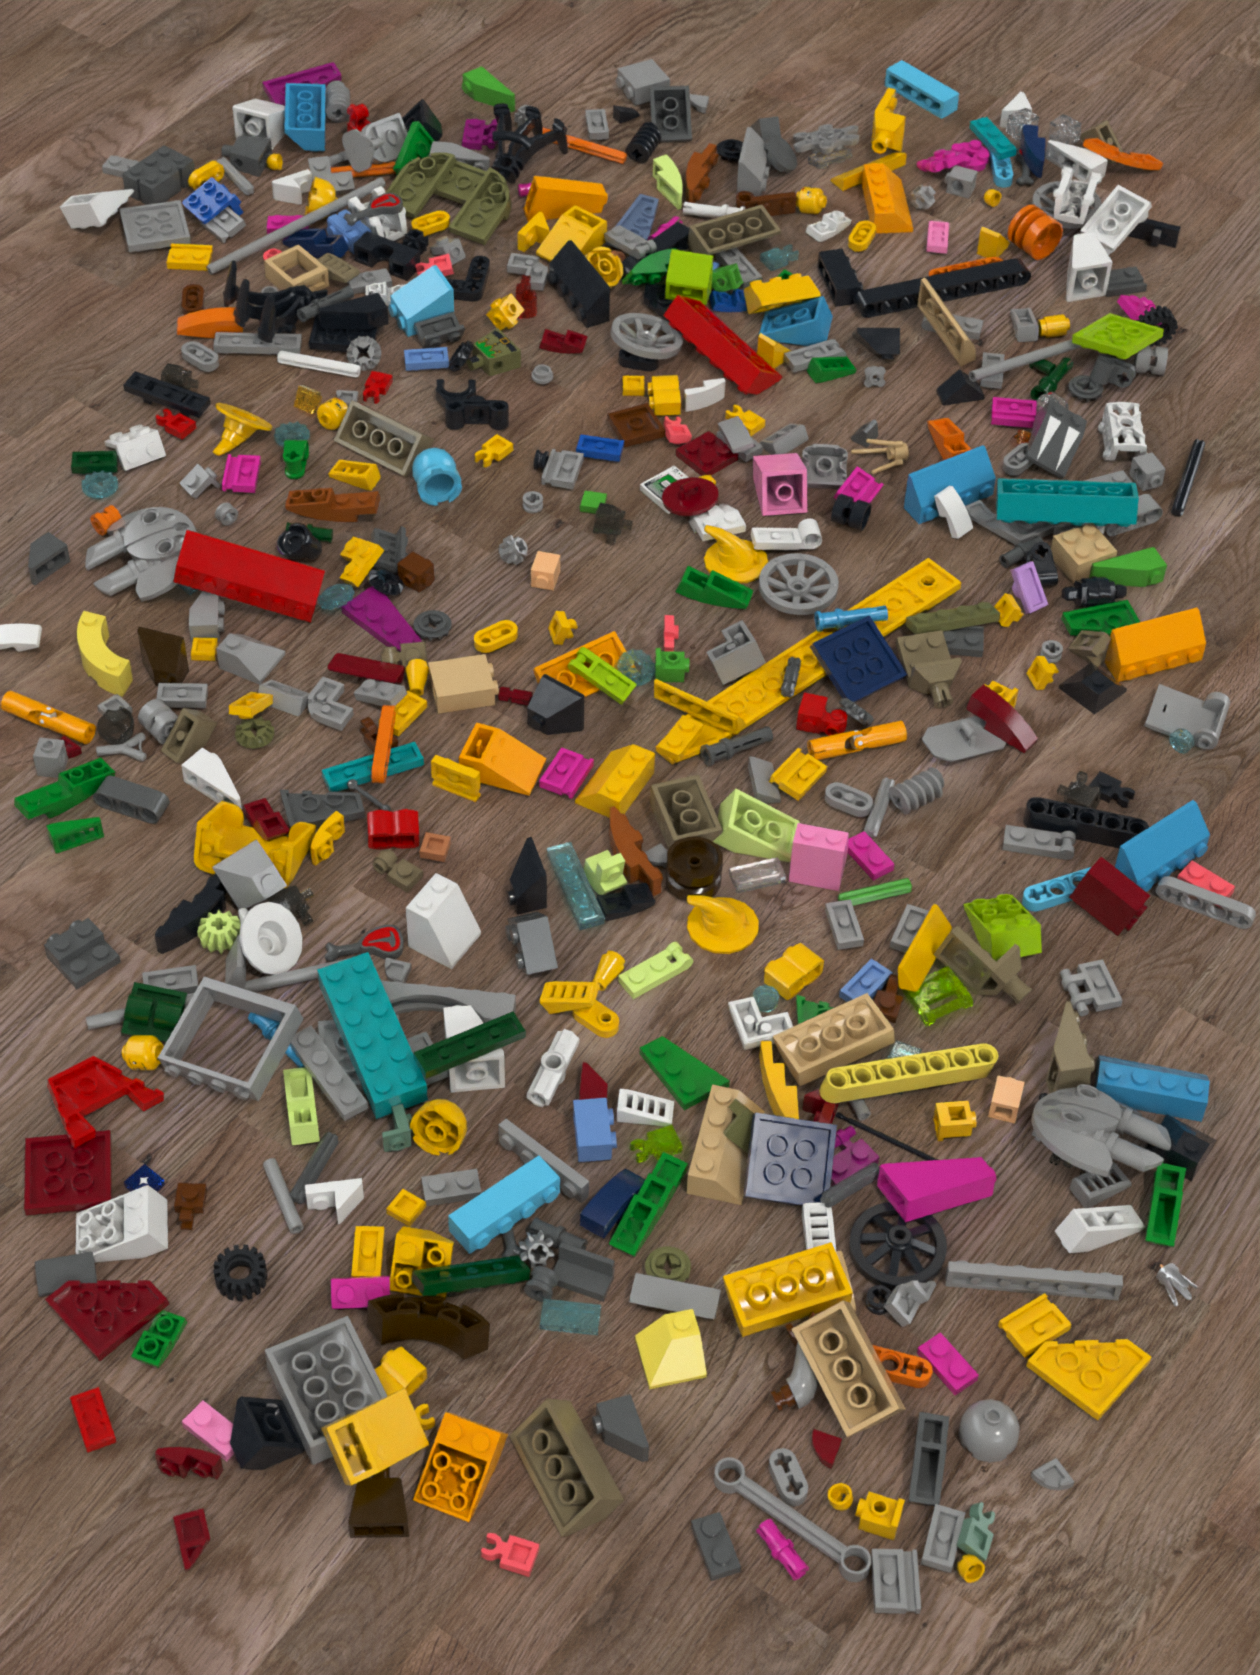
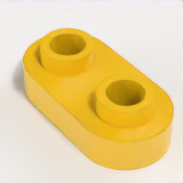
[188,161,224,190]
[411,211,450,237]
[848,221,876,252]
[474,620,518,653]
[572,996,619,1038]

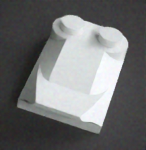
[1080,185,1152,255]

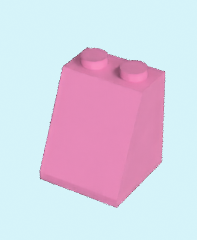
[753,453,807,516]
[789,823,849,891]

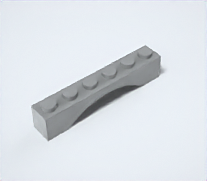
[381,981,516,1023]

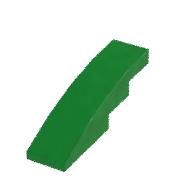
[609,1152,689,1257]

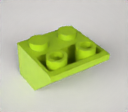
[665,249,713,305]

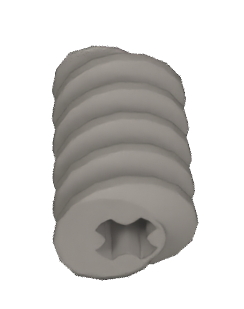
[325,81,350,122]
[889,767,944,814]

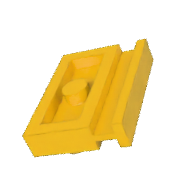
[167,244,213,271]
[769,748,828,801]
[431,755,481,802]
[998,1293,1072,1358]

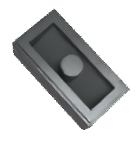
[35,1252,97,1297]

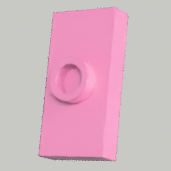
[926,221,949,254]

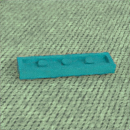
[322,742,424,792]

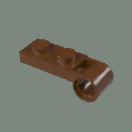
[735,191,797,216]

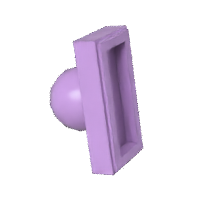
[1010,561,1048,614]

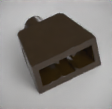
[348,1467,409,1538]

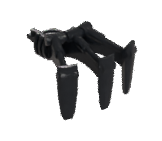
[491,104,568,183]
[223,260,328,343]

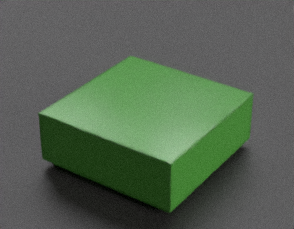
[580,490,607,515]

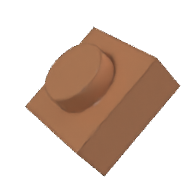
[419,832,451,862]

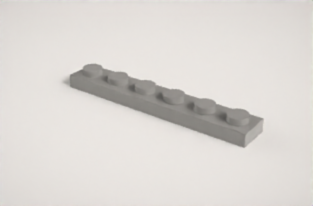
[945,1260,1123,1300]

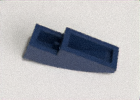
[1020,124,1046,178]
[282,228,349,258]
[580,1168,645,1239]

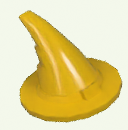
[212,403,273,456]
[704,525,768,584]
[687,895,759,954]

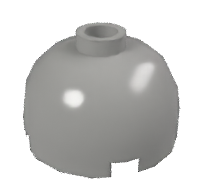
[958,1399,1020,1462]

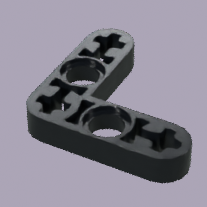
[446,256,490,302]

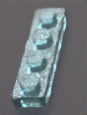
[547,842,605,930]

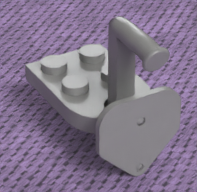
[328,113,408,172]

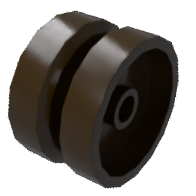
[666,836,723,901]

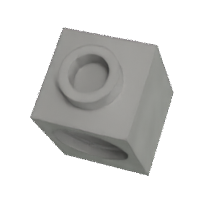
[945,165,978,199]
[1129,452,1166,491]
[33,738,68,778]

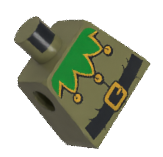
[466,328,521,376]

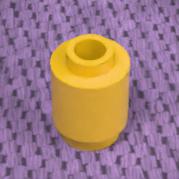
[1038,314,1070,338]

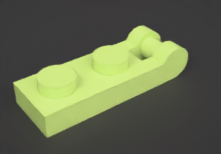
[618,942,693,999]

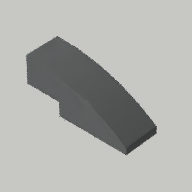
[908,1412,950,1506]

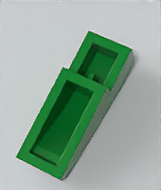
[675,566,754,609]
[1145,1163,1186,1248]

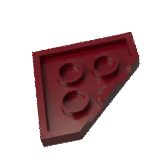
[45,1280,169,1362]

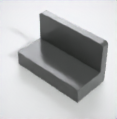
[553,1243,615,1302]

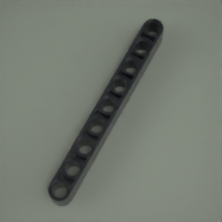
[853,258,1031,318]

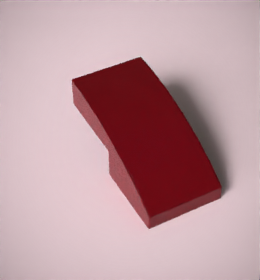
[539,329,588,354]
[242,798,290,841]

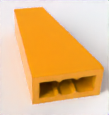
[523,176,608,222]

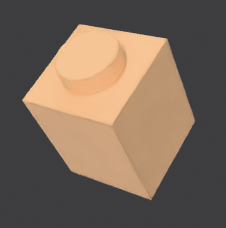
[531,551,560,591]
[988,1076,1025,1124]

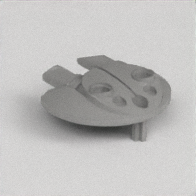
[85,507,198,602]
[1032,1084,1171,1177]

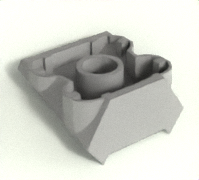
[802,444,848,489]

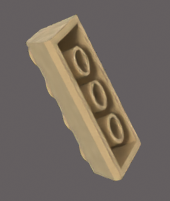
[687,1085,765,1205]
[792,1301,906,1437]

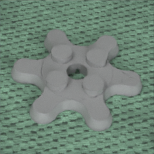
[793,124,860,154]

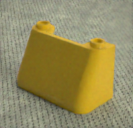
[194,801,316,891]

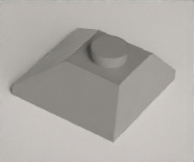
[216,633,285,685]
[212,839,287,909]

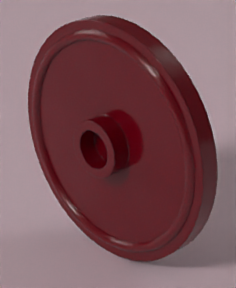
[662,477,719,516]

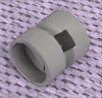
[1134,346,1168,376]
[138,699,178,744]

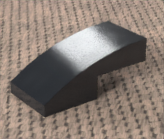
[595,883,656,921]

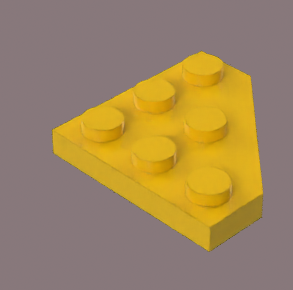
[1026,1339,1152,1421]

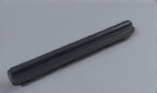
[1171,439,1206,517]

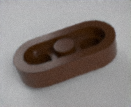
[181,284,205,315]

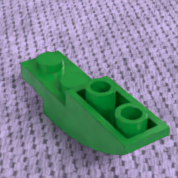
[622,248,676,286]
[14,758,115,820]

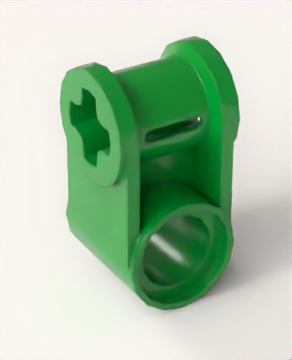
[283,440,309,479]

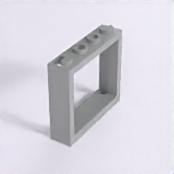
[158,977,304,1101]

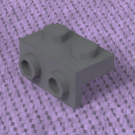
[414,312,465,349]
[371,526,408,574]

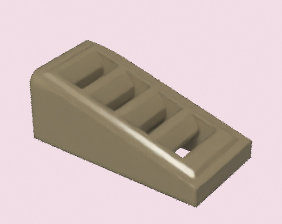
[317,253,360,283]

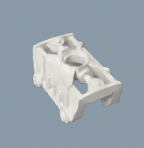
[1053,167,1102,224]
[347,186,407,241]
[1098,402,1148,461]

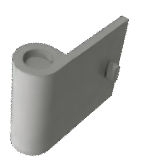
[1144,684,1230,749]

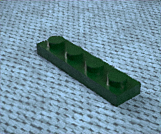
[413,1011,526,1079]
[412,1255,530,1296]

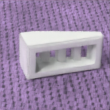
[617,1089,674,1127]
[802,1202,836,1251]

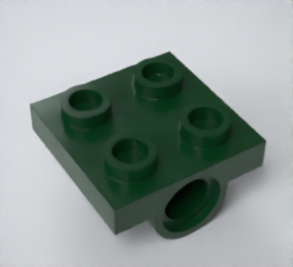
[121,982,188,1045]

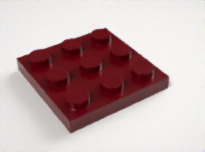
[24,1130,112,1216]

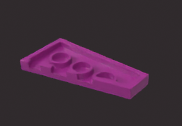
[262,62,342,106]
[341,586,422,652]

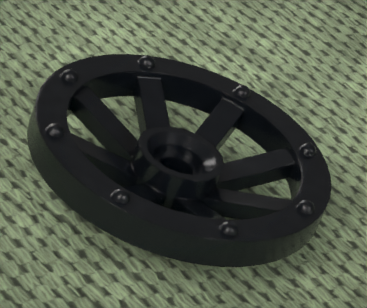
[849,1202,947,1290]

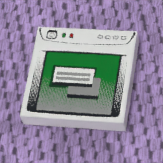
[640,466,689,514]

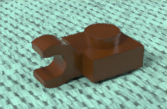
[360,717,398,752]
[874,974,903,1023]
[174,1183,207,1230]

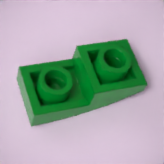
[131,1310,187,1368]

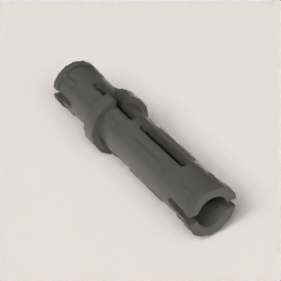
[297,286,354,322]

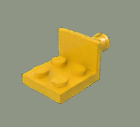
[871,88,906,154]

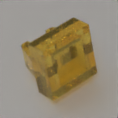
[294,385,322,414]

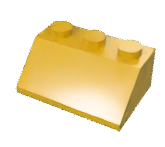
[743,274,821,314]
[575,744,655,818]

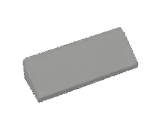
[629,1273,721,1319]

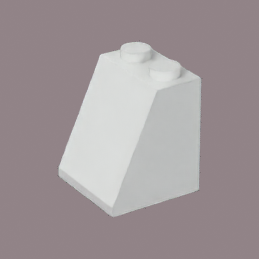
[233,99,285,149]
[1066,232,1112,302]
[406,873,481,969]
[443,1005,505,1093]

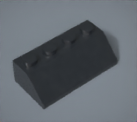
[547,240,610,328]

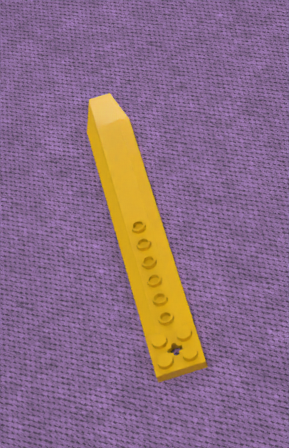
[656,558,961,764]

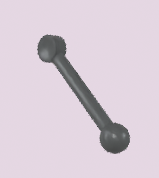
[348,779,391,811]

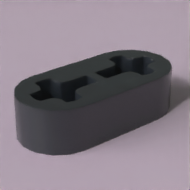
[618,349,659,372]

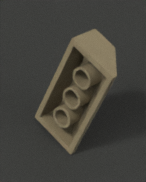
[687,205,781,255]
[334,400,434,477]
[509,1398,624,1537]

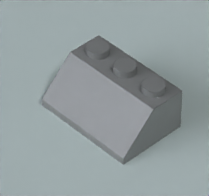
[737,127,772,197]

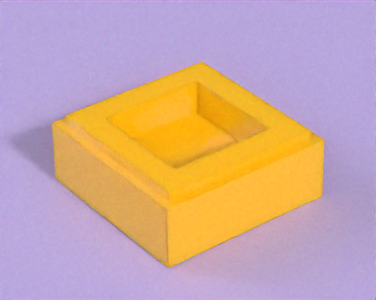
[623,376,645,396]
[191,637,218,661]
[386,1189,426,1227]

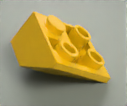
[390,1226,454,1297]

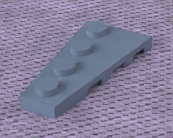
[606,194,659,249]

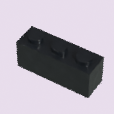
[817,248,863,307]

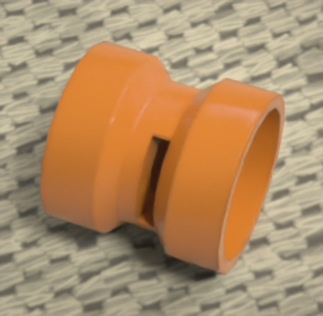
[90,505,122,536]

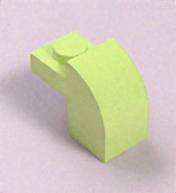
[583,850,627,895]

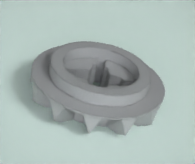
[347,336,381,371]

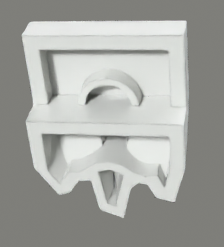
[689,503,746,541]

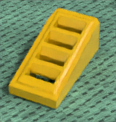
[328,459,381,491]
[540,981,600,1014]

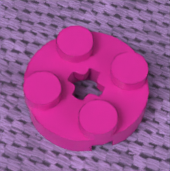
[951,140,990,172]

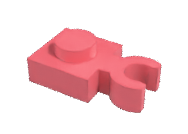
[415,254,454,276]
[663,416,692,445]
[664,615,679,652]
[481,1533,540,1577]

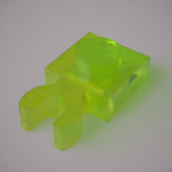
[630,1124,683,1163]

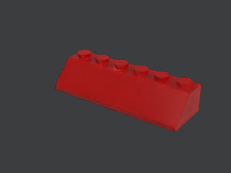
[663,295,783,395]
[173,530,325,623]

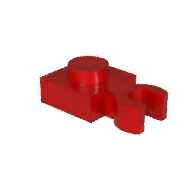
[363,371,393,404]
[155,409,196,440]

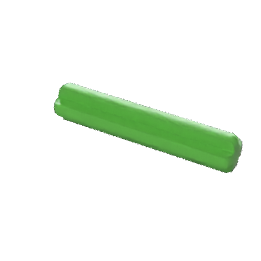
[838,878,912,906]

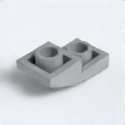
[718,416,754,453]

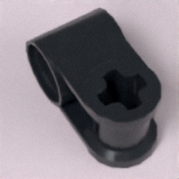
[1026,542,1058,588]

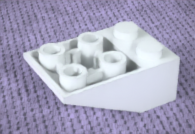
[60,189,134,229]
[76,1185,168,1262]

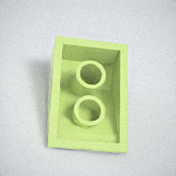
[713,789,800,862]

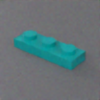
[969,117,1017,160]

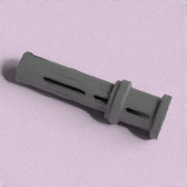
[700,726,773,766]

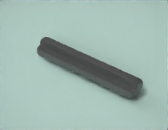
[290,1132,339,1204]
[820,1162,880,1208]

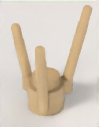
[851,439,908,474]

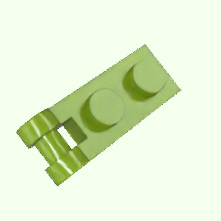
[567,647,637,705]

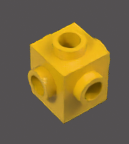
[486,293,524,330]

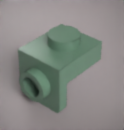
[382,1104,413,1152]

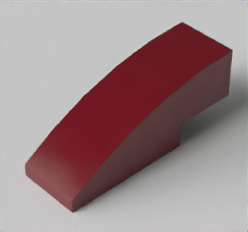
[966,684,1038,754]

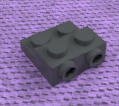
[44,918,121,990]

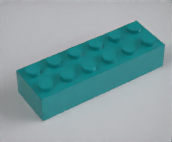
[996,478,1139,527]
[317,952,428,1119]

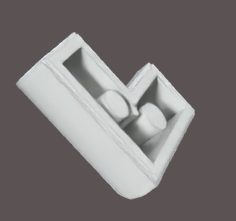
[728,997,793,1050]

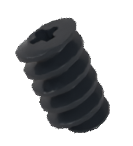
[625,122,662,163]

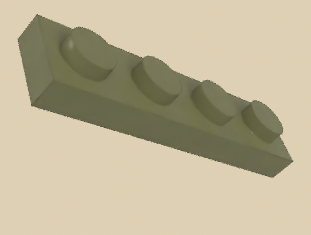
[905,602,1000,634]

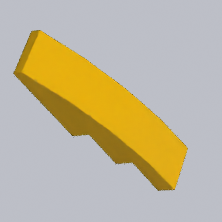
[759,1041,799,1119]

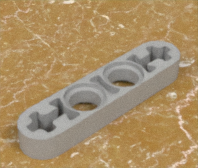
[1156,876,1256,929]

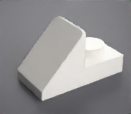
[272,169,312,204]
[305,1178,364,1224]

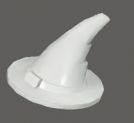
[238,902,302,975]

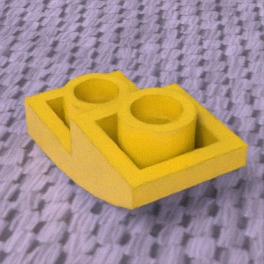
[310,811,345,866]

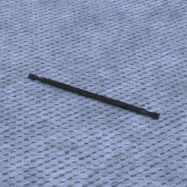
[835,1112,939,1161]

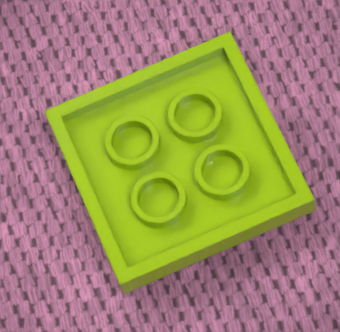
[1072,313,1163,359]

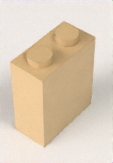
[428,654,499,714]

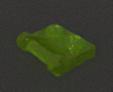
[903,966,973,1026]

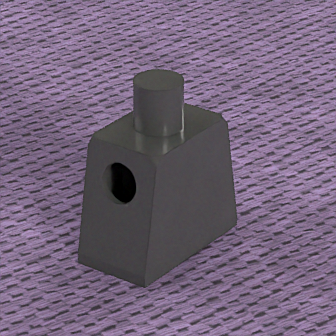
[221,136,272,177]

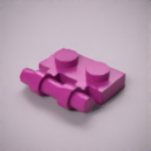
[916,149,965,173]
[1117,295,1162,326]

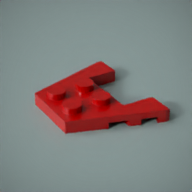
[47,1056,164,1148]

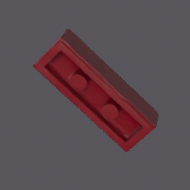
[327,653,405,684]

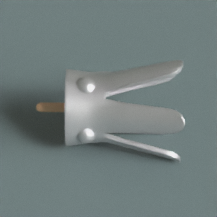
[1156,1263,1198,1306]

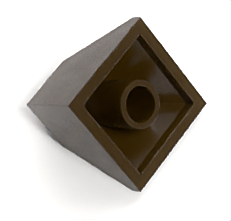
[137,627,189,686]

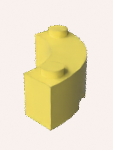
[77,611,133,697]

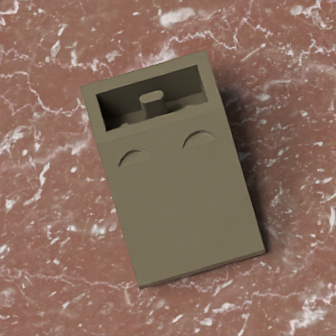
[1046,1001,1095,1093]

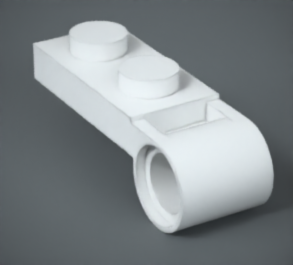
[750,519,822,550]

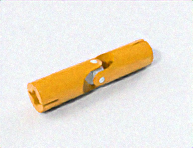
[1,690,96,745]
[807,720,907,761]

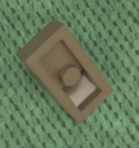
[1068,630,1112,667]

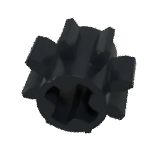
[403,229,429,255]

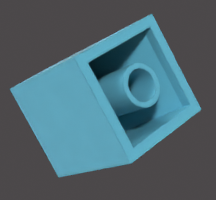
[388,265,454,337]

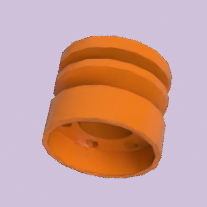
[1007,205,1063,260]

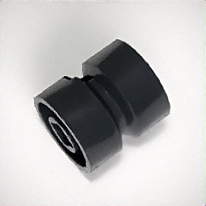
[831,494,872,531]

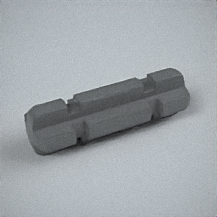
[781,657,801,698]

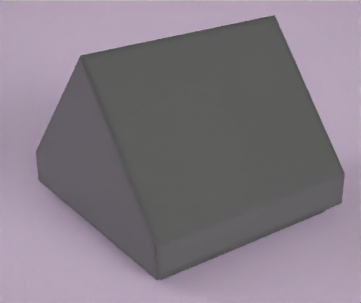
[850,419,878,448]

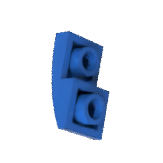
[709,289,748,312]

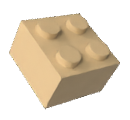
[1051,523,1117,584]

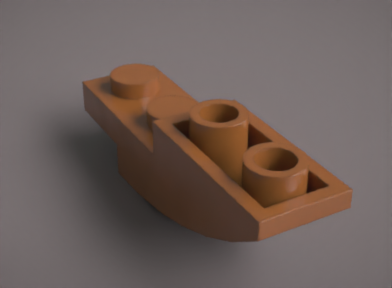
[685,143,718,203]
[285,488,381,522]
[609,806,663,896]

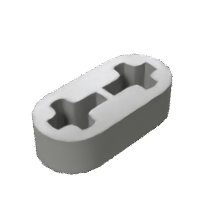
[769,1448,808,1507]

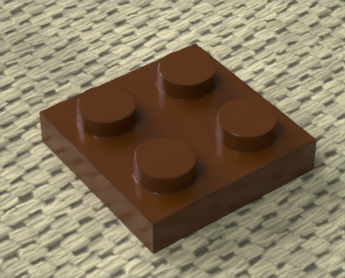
[607,403,665,448]

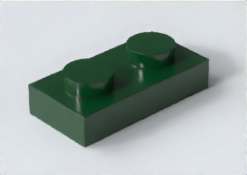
[71,451,119,474]

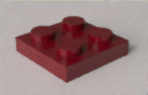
[676,431,739,476]

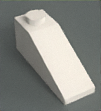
[1045,140,1108,183]
[181,748,242,810]
[1055,1205,1145,1253]

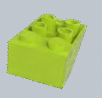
[964,894,1042,962]

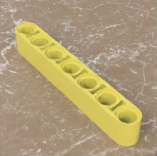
[819,1043,998,1103]

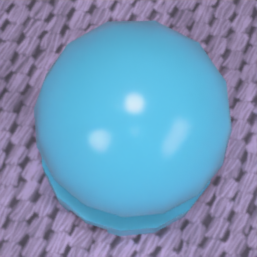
[412,448,462,506]

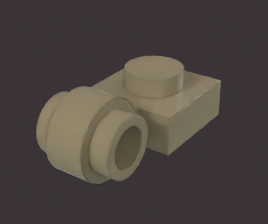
[380,641,428,668]
[373,849,423,893]

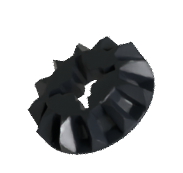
[717,139,743,162]
[449,340,473,372]
[367,568,404,595]

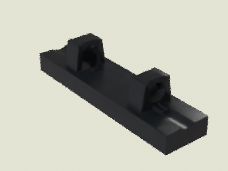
[1128,219,1181,248]
[123,371,211,418]

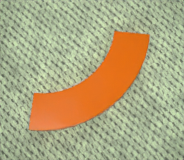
[1083,138,1163,170]

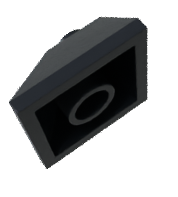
[402,99,443,142]
[853,328,900,360]
[1059,663,1127,715]
[527,674,584,735]
[506,837,547,915]
[1145,1114,1217,1182]
[230,1396,305,1470]

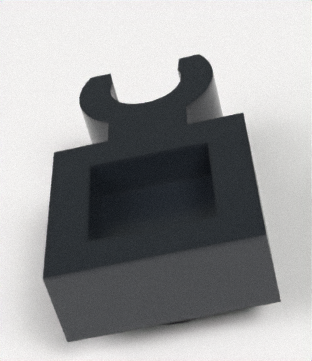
[1087,771,1135,808]

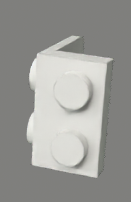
[105,425,166,471]

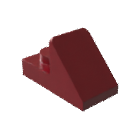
[802,1085,839,1124]

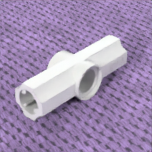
[527,1029,579,1107]

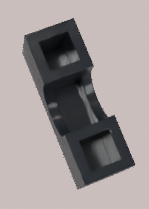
[353,231,420,281]

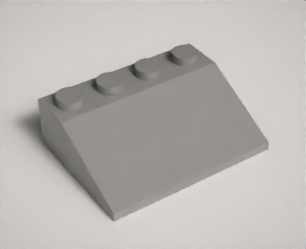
[265,1316,387,1465]

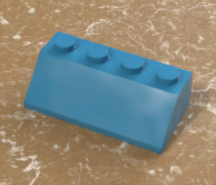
[285,83,325,152]
[904,445,996,524]
[1115,800,1210,892]
[1094,1055,1210,1122]

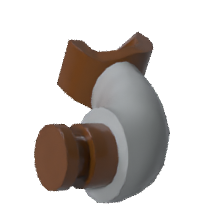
[770,1311,817,1412]

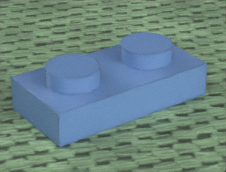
[404,347,449,371]
[839,958,893,1002]

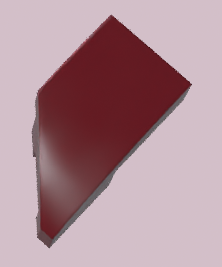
[579,1062,608,1100]
[173,1508,211,1572]

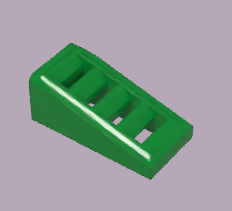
[807,357,857,383]
[46,817,104,854]

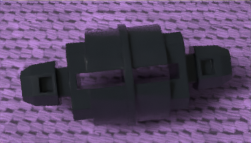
[1062,576,1127,608]

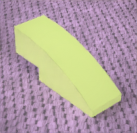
[653,154,682,210]
[283,1067,320,1146]

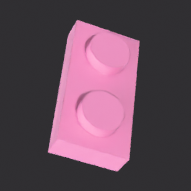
[182,1401,234,1462]

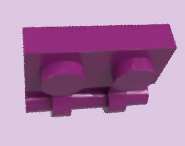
[462,119,498,150]
[831,1126,880,1186]

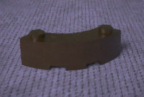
[367,1293,490,1360]

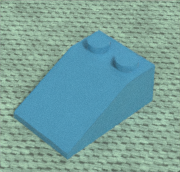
[759,296,833,346]

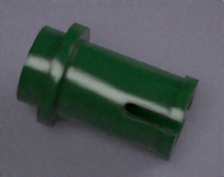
[1028,359,1056,376]

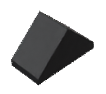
[936,369,985,406]

